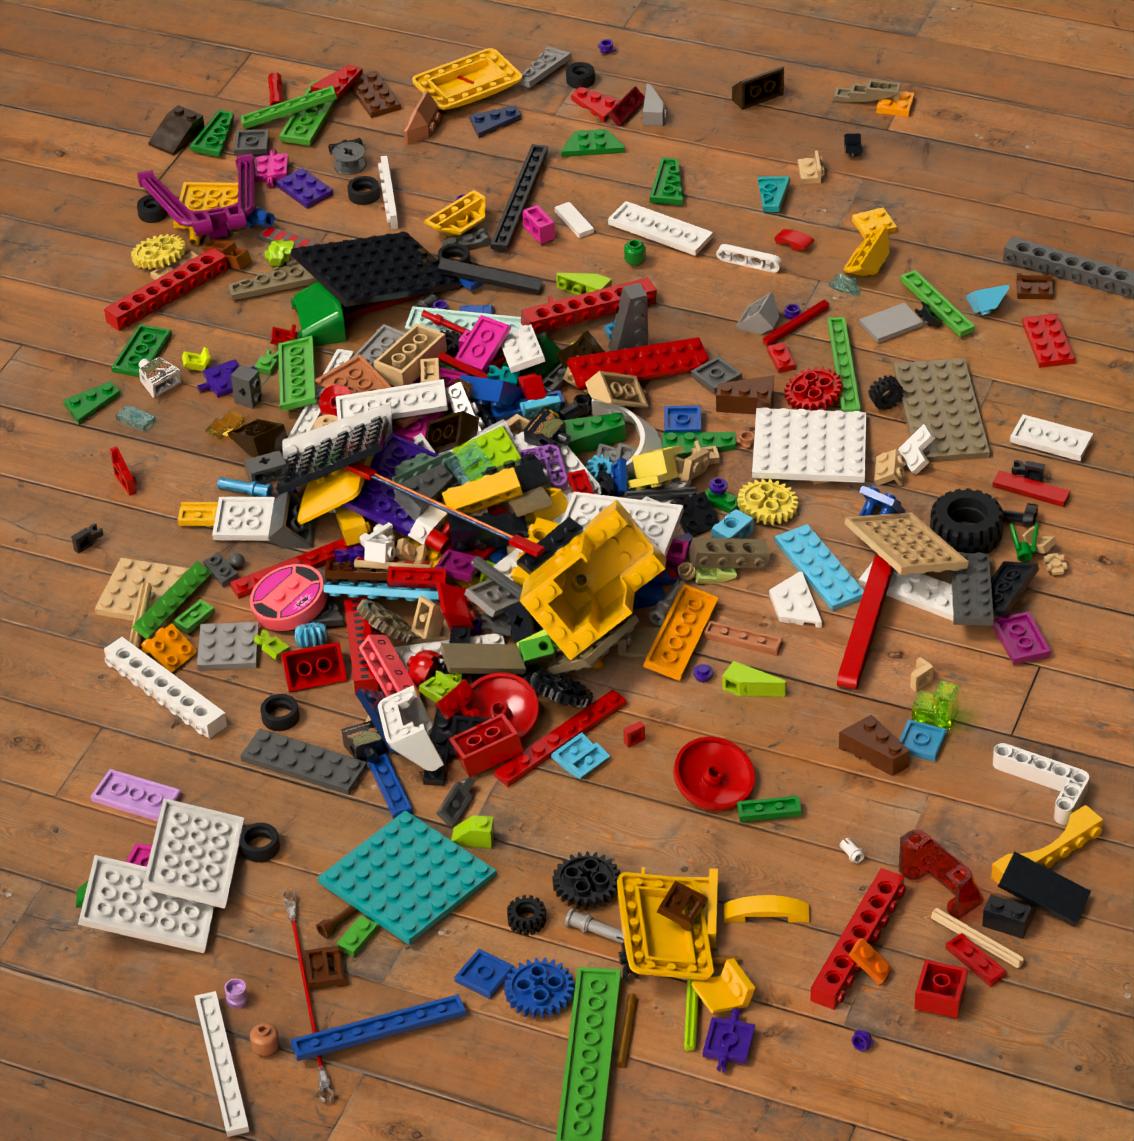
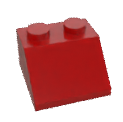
[436,582,476,632]

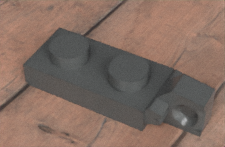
[436,776,475,827]

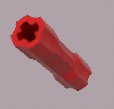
[268,73,284,106]

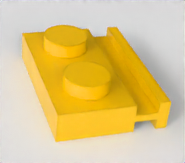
[178,502,218,526]

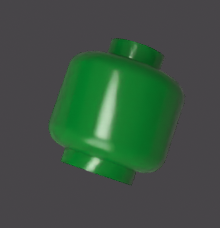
[624,239,646,266]

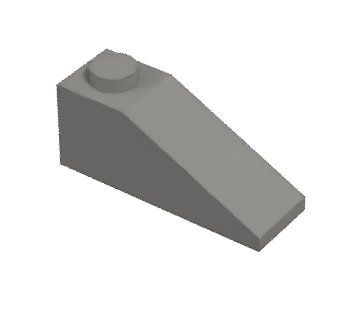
[643,83,667,126]

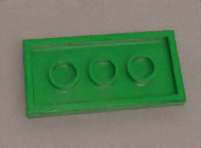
[111,324,172,377]

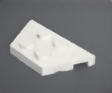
[769,571,822,628]

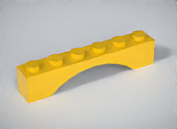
[991,805,1103,893]

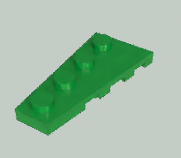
[190,109,234,157]
[650,157,683,205]

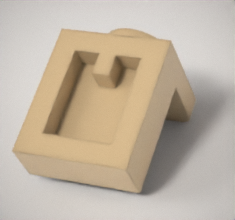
[395,538,427,561]
[910,657,934,692]

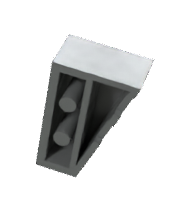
[394,464,453,522]

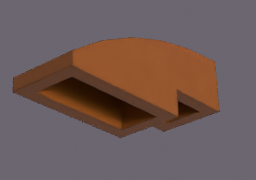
[201,239,252,270]

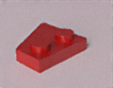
[110,446,137,496]

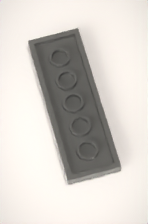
[950,552,994,626]
[241,729,367,795]

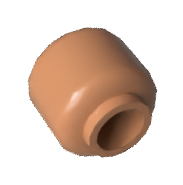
[250,1023,280,1056]

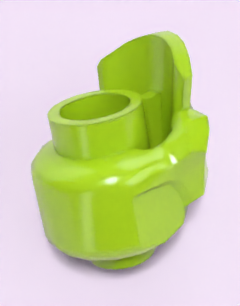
[265,239,295,266]

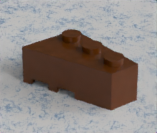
[716,375,774,414]
[839,715,910,776]

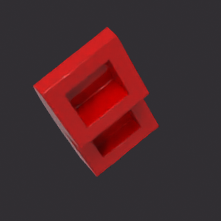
[774,229,814,250]

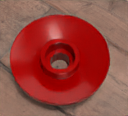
[319,384,353,417]

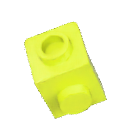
[182,347,211,371]

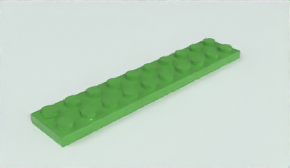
[556,967,621,1141]

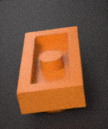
[849,938,892,985]

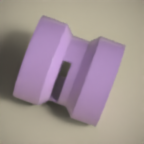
[224,978,248,1009]

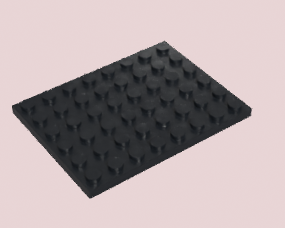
[290,231,462,307]

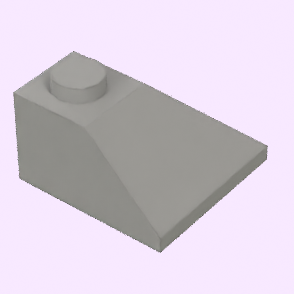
[736,292,779,334]

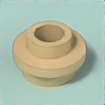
[678,562,696,581]

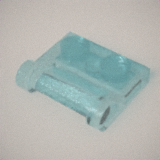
[444,440,493,486]

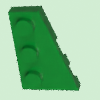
[63,381,120,425]

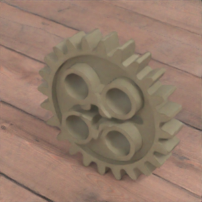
[357,599,415,643]

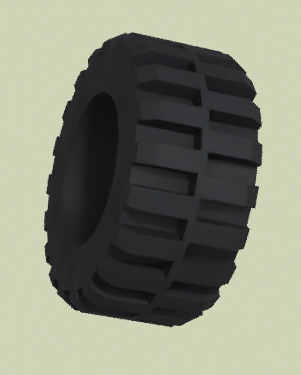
[930,488,1004,553]

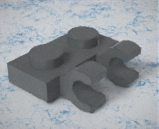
[481,611,512,636]

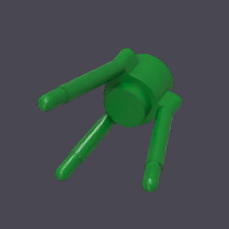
[1010,523,1039,562]

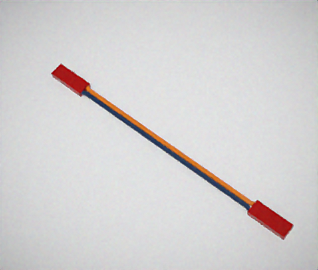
[343,462,544,557]

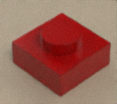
[623,721,645,748]

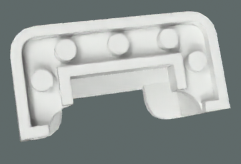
[378,686,444,771]

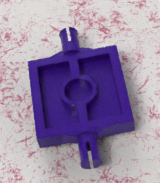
[197,359,256,398]
[703,1008,755,1073]

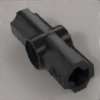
[557,393,593,420]

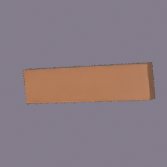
[702,620,783,656]

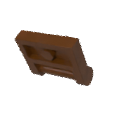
[1016,273,1053,300]
[657,881,708,931]
[304,946,348,989]

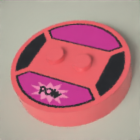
[250,564,328,631]

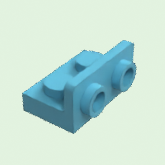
[520,395,561,419]

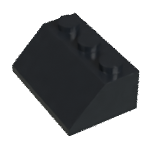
[481,454,549,493]

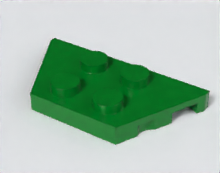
[561,129,625,157]

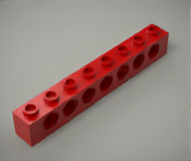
[104,247,228,331]
[521,277,657,334]
[810,868,906,1010]

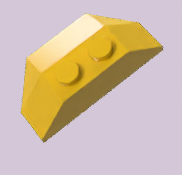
[424,190,485,236]
[843,227,890,277]

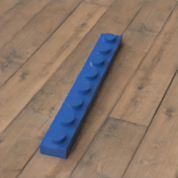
[291,994,466,1061]

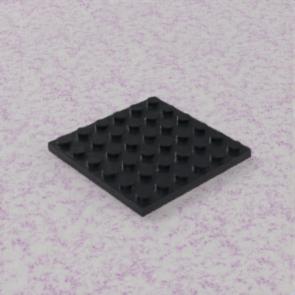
[276,416,389,495]

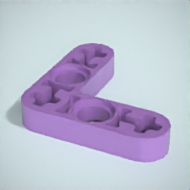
[517,444,568,490]

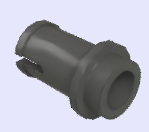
[416,294,438,308]

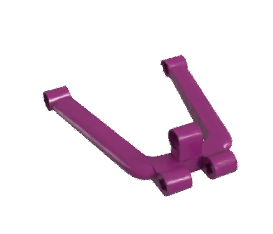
[137,153,255,240]

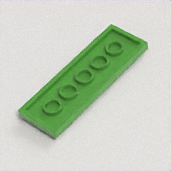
[279,81,338,146]
[278,336,317,411]

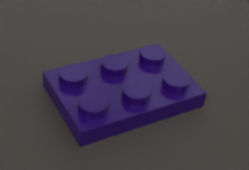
[276,168,333,209]

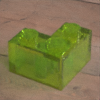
[912,681,959,730]

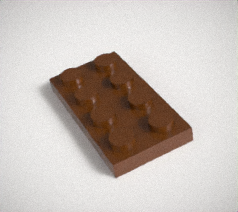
[350,71,401,118]

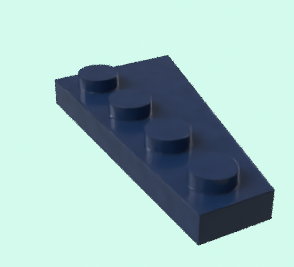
[355,688,401,755]

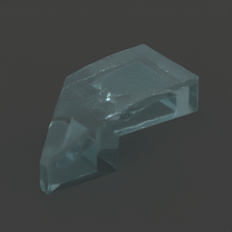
[829,272,860,296]

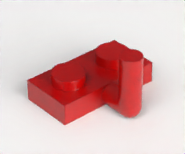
[435,679,480,720]

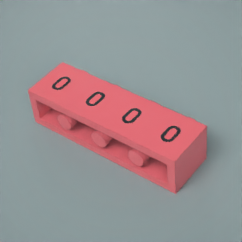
[359,635,420,697]

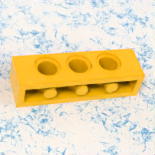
[510,517,559,588]

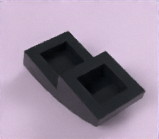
[598,470,613,496]

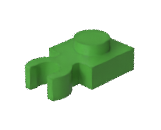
[254,349,279,376]

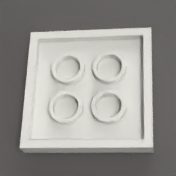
[212,497,275,541]

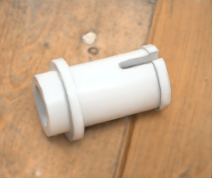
[840,838,864,863]

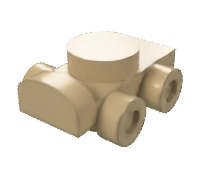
[1044,553,1067,575]

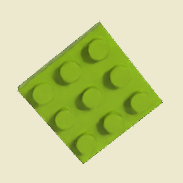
[452,426,521,481]

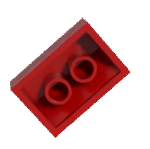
[280,642,347,692]
[449,713,524,777]

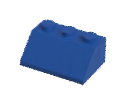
[459,375,523,408]

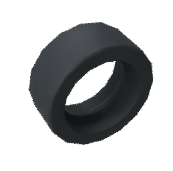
[348,176,380,205]
[437,243,470,264]
[260,694,299,731]
[239,823,280,862]

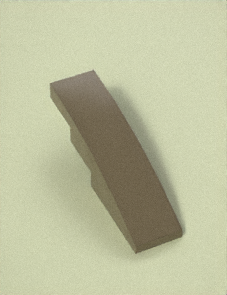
[833,79,901,102]

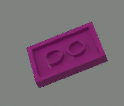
[993,611,1051,665]

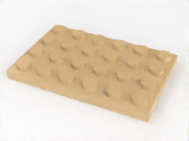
[845,512,969,575]

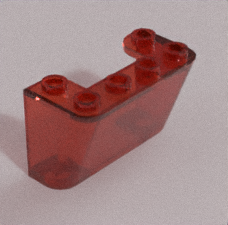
[899,829,984,920]

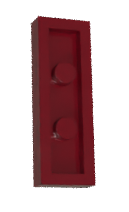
[608,86,645,126]

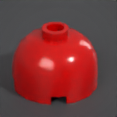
[407,650,444,687]

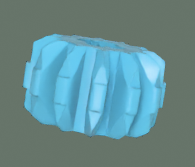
[586,454,615,481]
[294,622,328,648]

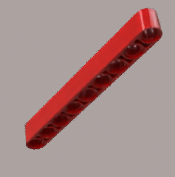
[837,554,894,690]

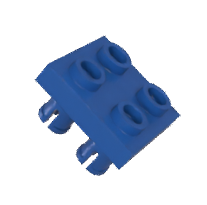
[859,486,905,516]

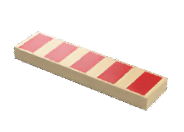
[354,557,433,570]

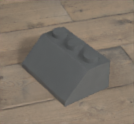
[268,490,315,548]

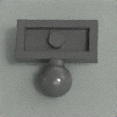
[203,552,245,587]

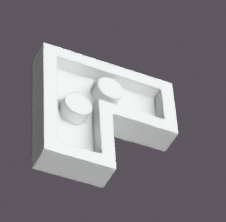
[898,424,935,475]

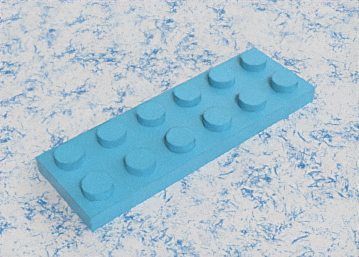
[774,524,864,611]
[324,580,439,602]

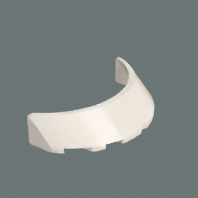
[592,399,662,478]

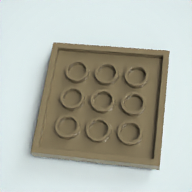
[543,615,639,674]

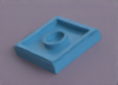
[899,719,947,762]

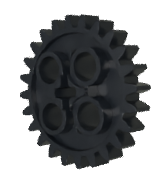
[529,671,593,708]
[552,851,620,910]

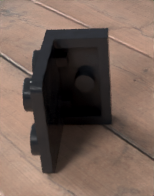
[670,491,719,536]

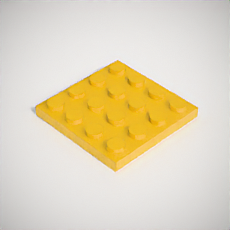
[173,182,238,229]

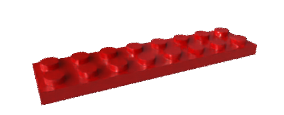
[567,337,710,391]

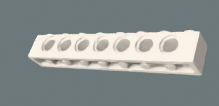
[104,637,227,739]

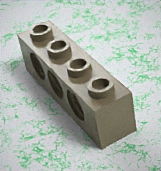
[688,538,771,569]

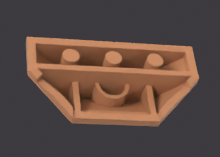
[404,91,441,145]

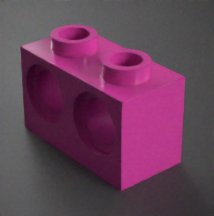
[523,205,555,244]

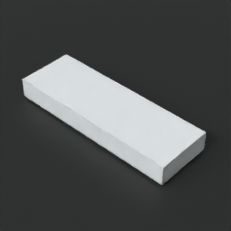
[555,202,594,238]

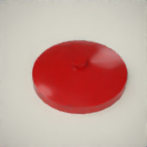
[459,673,539,741]
[673,737,755,811]

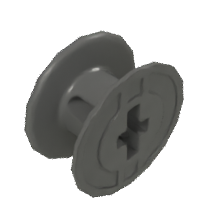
[332,142,366,175]

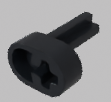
[1003,503,1038,528]

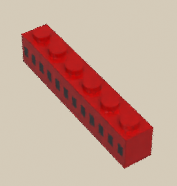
[344,597,379,695]

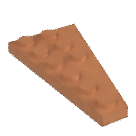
[315,354,419,428]

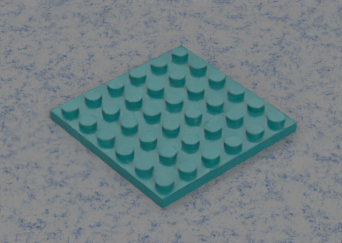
[318,810,496,945]

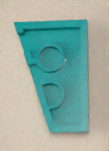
[757,176,791,212]

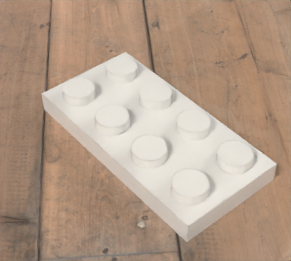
[501,325,545,373]
[1010,414,1093,461]

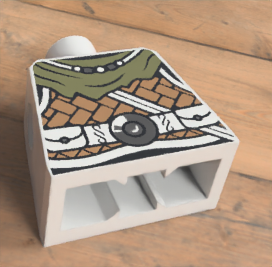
[139,358,181,398]

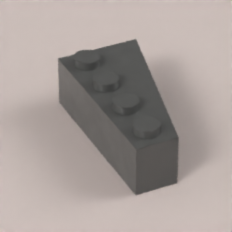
[608,283,648,351]

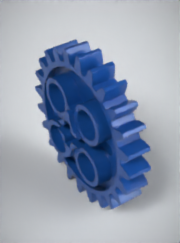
[504,958,575,1019]

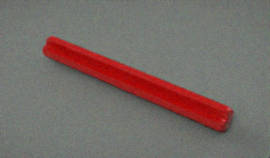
[762,300,829,346]

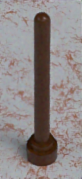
[316,905,358,939]

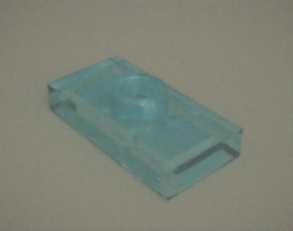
[116,405,156,431]

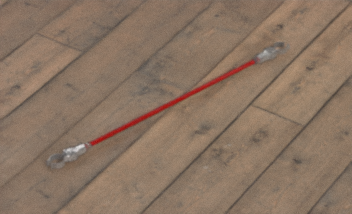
[282,888,333,1105]

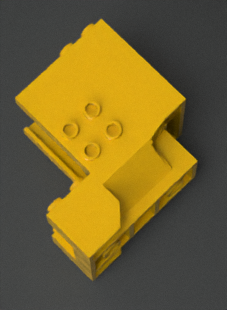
[520,500,666,661]

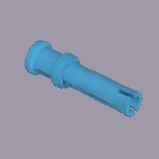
[217,477,274,497]

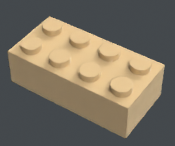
[373,323,447,387]

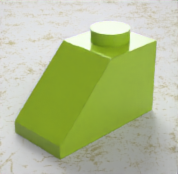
[451,815,495,849]

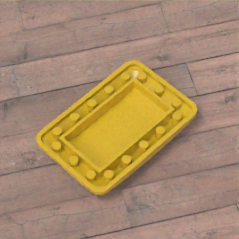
[412,48,522,110]
[297,454,374,524]
[617,872,714,980]

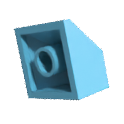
[966,284,1010,316]

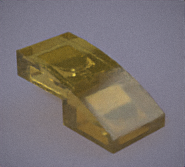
[205,410,245,440]

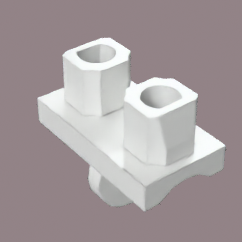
[360,523,395,547]

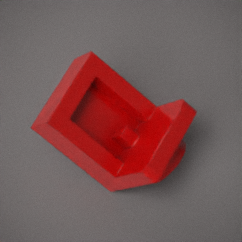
[270,324,298,346]

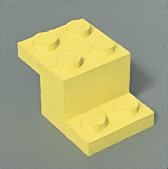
[627,445,684,490]

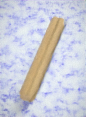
[129,582,152,649]

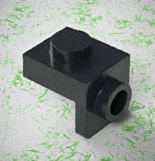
[844,133,863,156]

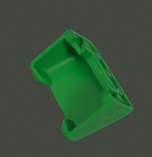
[291,281,346,346]

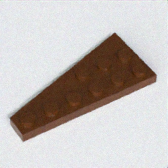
[325,560,388,583]

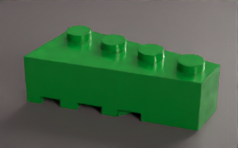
[564,412,626,456]

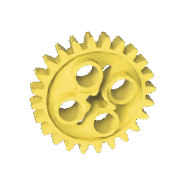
[131,234,187,270]
[737,479,799,525]

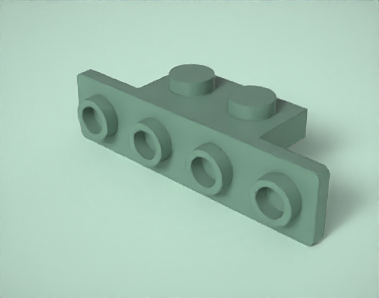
[392,451,454,494]

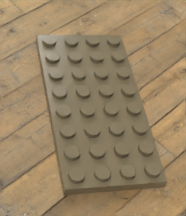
[893,358,990,462]

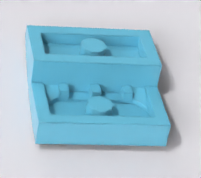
[551,732,610,779]

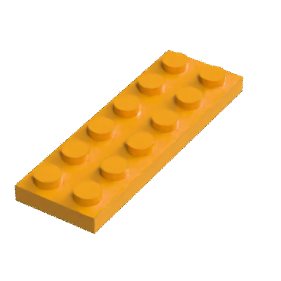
[643,584,719,681]

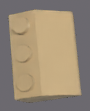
[585,371,649,409]

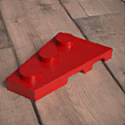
[310,64,363,99]
[571,87,620,122]

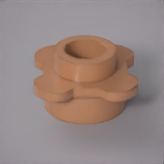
[736,431,754,448]

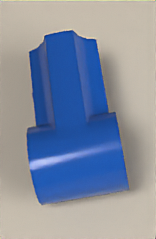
[245,206,275,227]

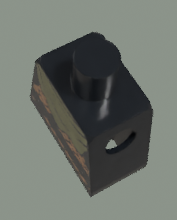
[523,407,571,447]
[341,720,384,763]

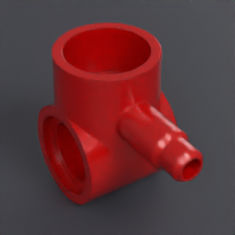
[424,522,452,554]

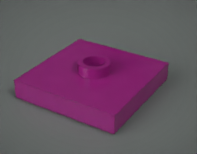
[434,549,484,582]

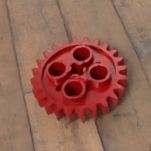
[784,367,843,411]

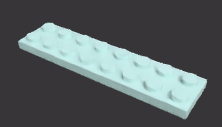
[404,306,548,337]

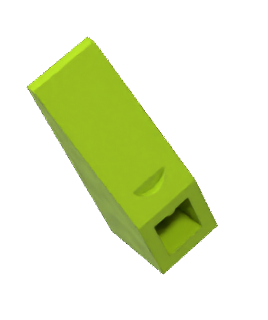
[556,273,612,295]
[722,661,787,697]

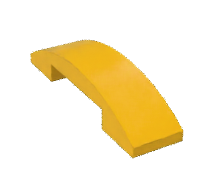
[724,895,809,923]

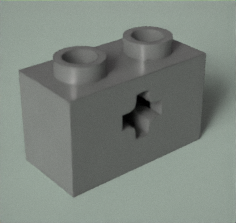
[231,365,263,409]
[244,451,286,484]

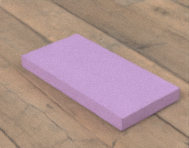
[90,769,182,821]

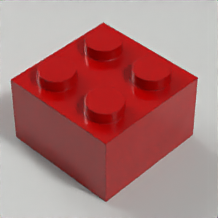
[914,959,968,1018]

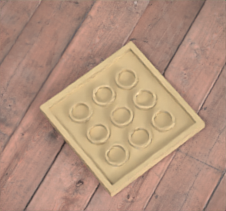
[94,558,189,626]

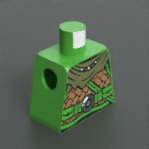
[519,635,561,668]

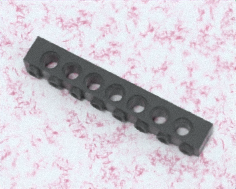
[1003,236,1134,299]

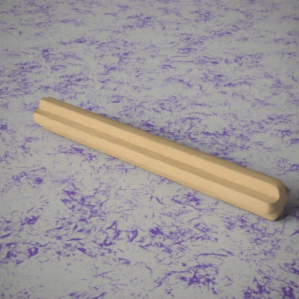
[931,908,1024,968]

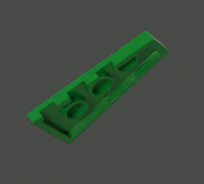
[662,432,736,459]

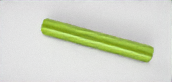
[684,979,699,1051]

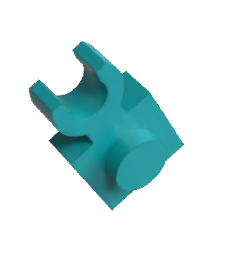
[487,365,520,386]

